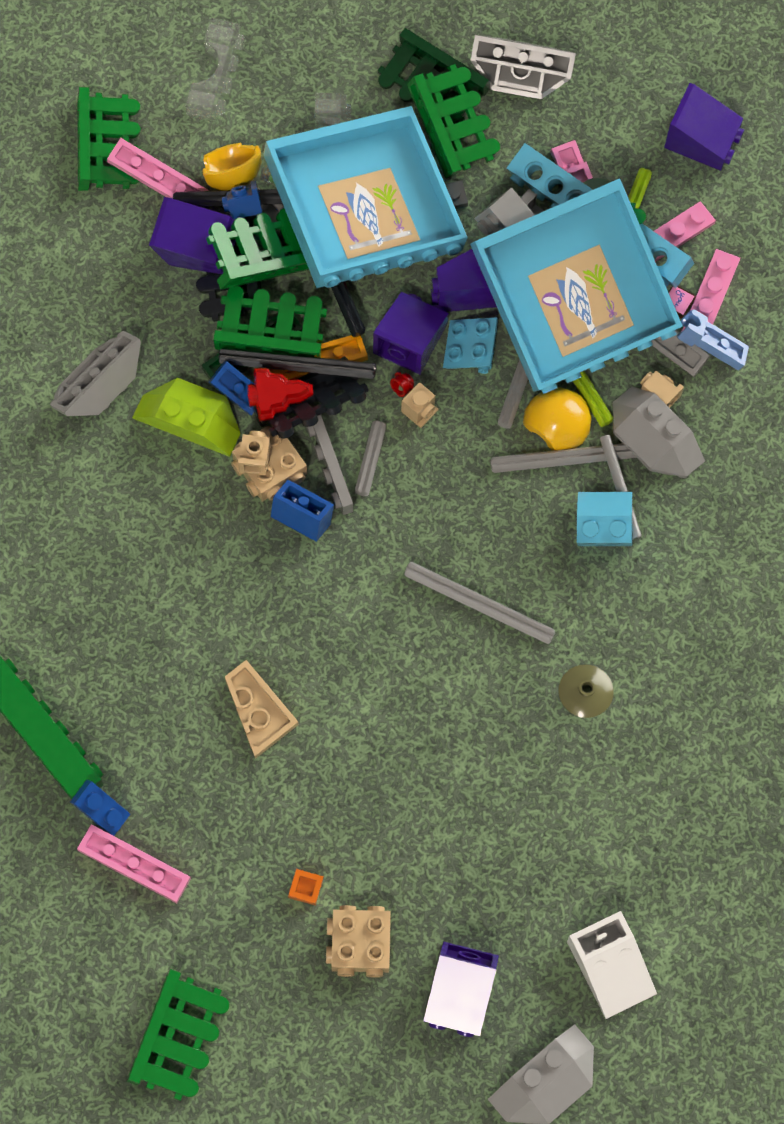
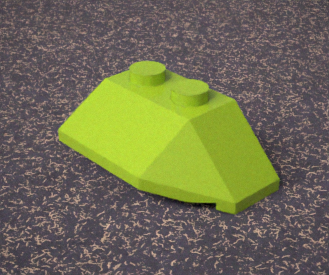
[132,378,241,457]

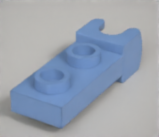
[677,310,749,371]

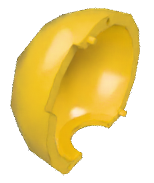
[203,143,262,191]
[523,387,592,451]

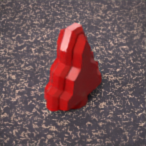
[247,368,313,421]

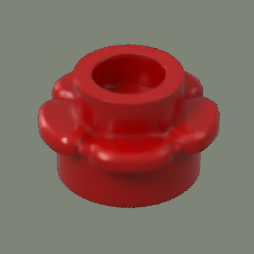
[390,372,415,397]

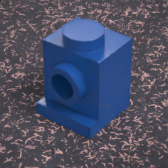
[222,181,262,220]

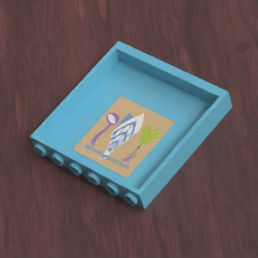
[263,106,468,288]
[470,178,683,394]

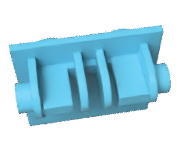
[443,317,498,374]

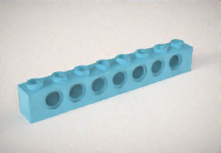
[507,143,694,289]

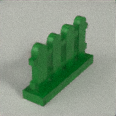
[407,64,500,179]
[77,87,141,191]
[206,208,309,290]
[213,286,327,358]
[126,969,229,1101]

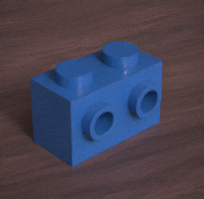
[271,480,334,542]

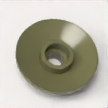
[559,665,614,718]

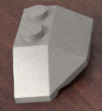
[470,35,576,99]
[50,331,141,416]
[612,387,705,478]
[487,1024,594,1124]

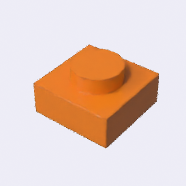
[288,869,324,906]

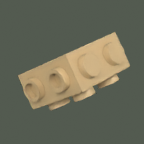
[231,426,307,502]
[326,905,391,978]

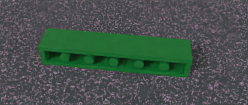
[0,656,104,799]

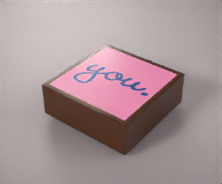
[668,286,696,319]

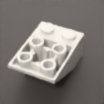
[567,911,657,1019]

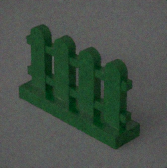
[378,28,490,124]

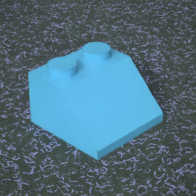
[577,492,632,546]

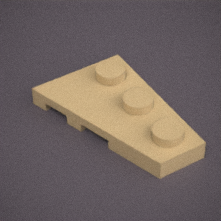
[225,660,299,759]

